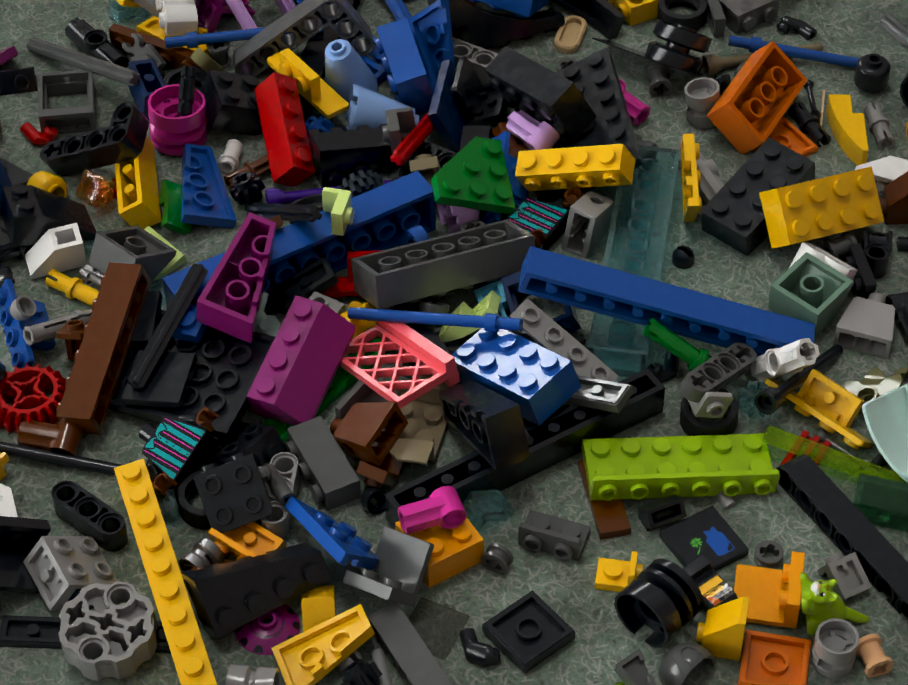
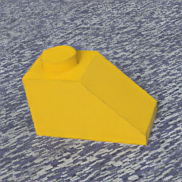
[696,596,750,661]

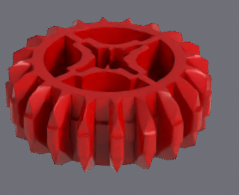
[0,363,66,434]

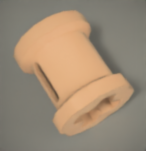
[856,634,894,678]

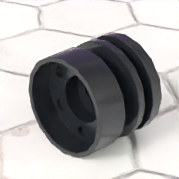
[614,559,704,648]

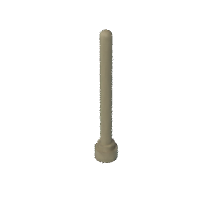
[702,43,823,76]

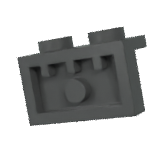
[518,510,591,561]

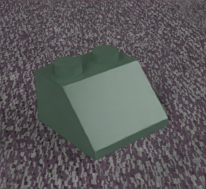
[768,252,854,338]

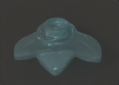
[108,0,152,22]

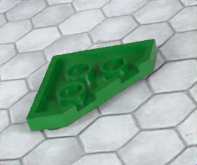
[431,136,516,215]

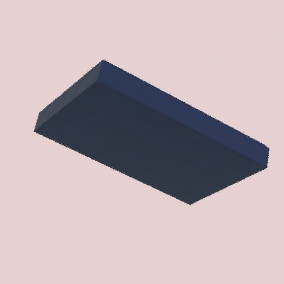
[427,59,468,153]

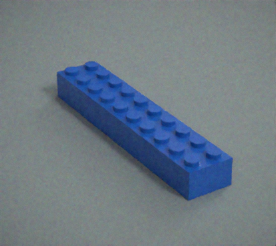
[162,171,436,308]

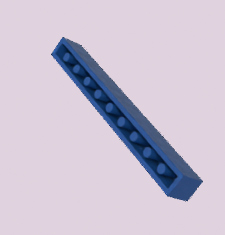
[518,246,815,356]

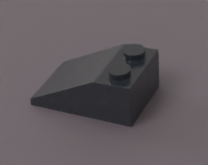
[1,184,97,247]

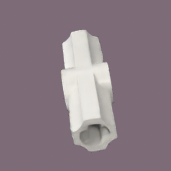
[750,338,820,382]

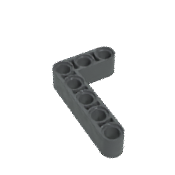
[233,0,375,77]

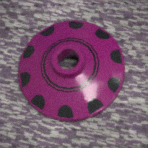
[235,604,301,655]

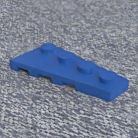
[181,143,237,229]

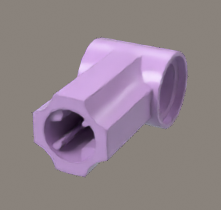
[506,110,561,150]

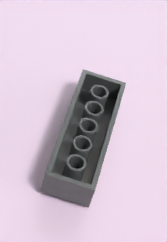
[351,219,535,310]

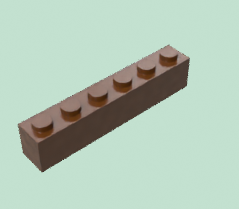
[56,262,151,435]

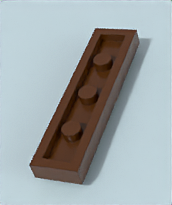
[109,23,203,70]

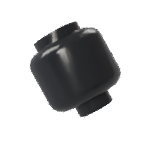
[854,53,891,93]

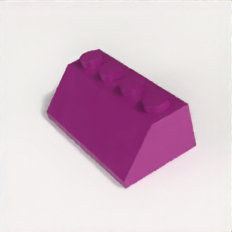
[246,296,356,426]

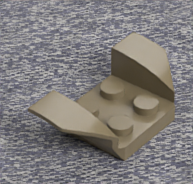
[389,372,460,465]

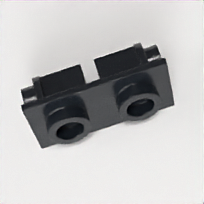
[0,67,38,96]

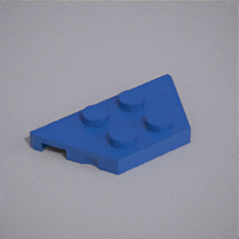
[284,496,380,570]

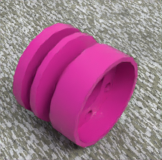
[148,84,207,156]

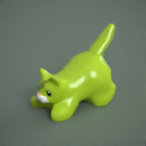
[800,572,870,637]

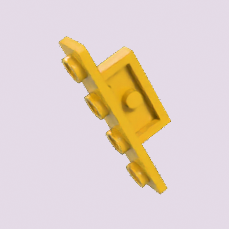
[267,48,349,119]
[764,369,873,450]

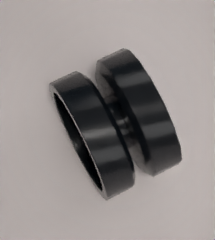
[645,19,712,74]

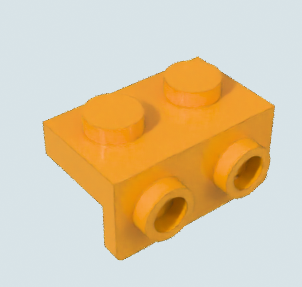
[207,522,287,561]

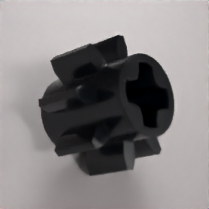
[229,172,266,206]
[340,659,383,685]

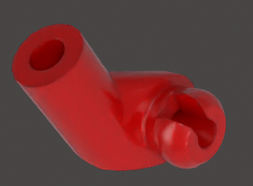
[20,122,58,146]

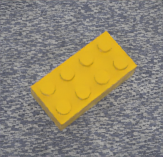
[759,166,884,249]

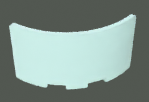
[862,383,908,483]

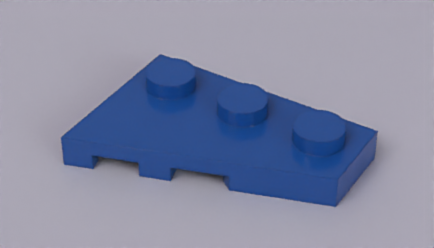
[408,0,455,93]

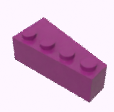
[197,212,276,343]

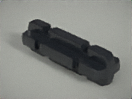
[177,66,196,117]

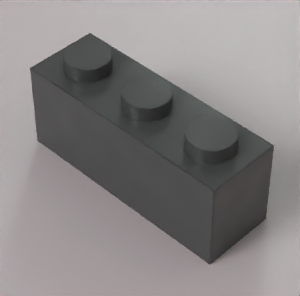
[285,416,361,511]

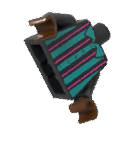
[500,187,583,251]
[139,407,220,498]

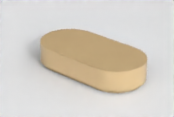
[554,15,587,54]

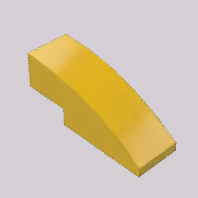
[826,94,869,166]

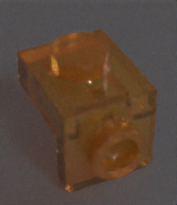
[75,169,116,208]

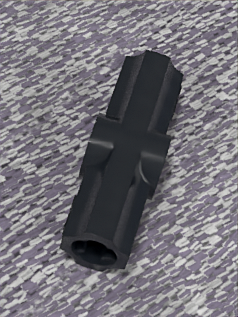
[65,17,129,68]

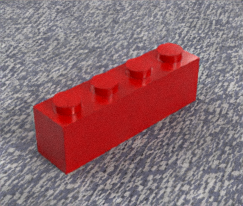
[254,72,315,187]

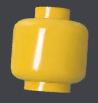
[26,171,68,198]

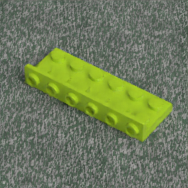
[581,433,780,501]

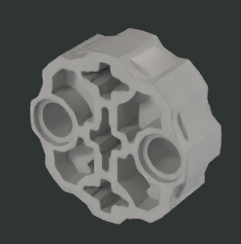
[58,581,158,681]

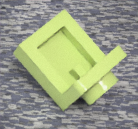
[322,187,354,236]

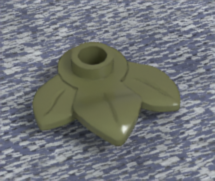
[844,366,903,414]

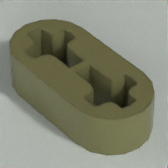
[190,47,226,73]

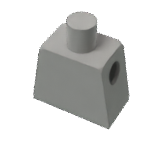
[561,191,614,259]
[833,293,895,359]

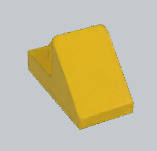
[301,585,336,632]

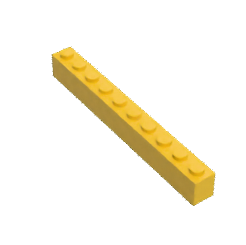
[114,458,218,685]

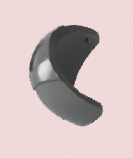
[658,643,716,685]

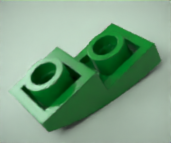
[159,179,192,234]

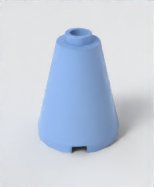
[325,39,378,102]
[344,84,419,131]

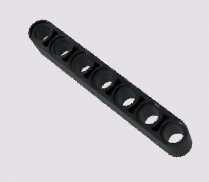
[776,454,908,623]

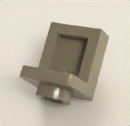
[409,154,440,187]

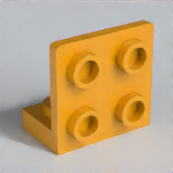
[734,551,805,629]

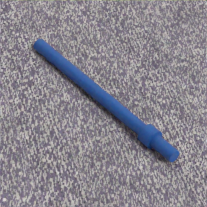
[164,27,324,49]
[728,35,859,68]
[348,307,523,332]

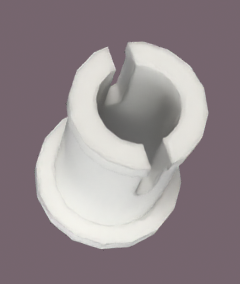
[218,139,244,173]

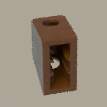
[330,402,408,467]

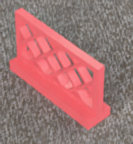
[339,321,460,409]

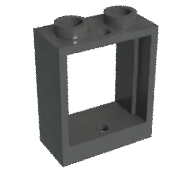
[38,70,96,134]

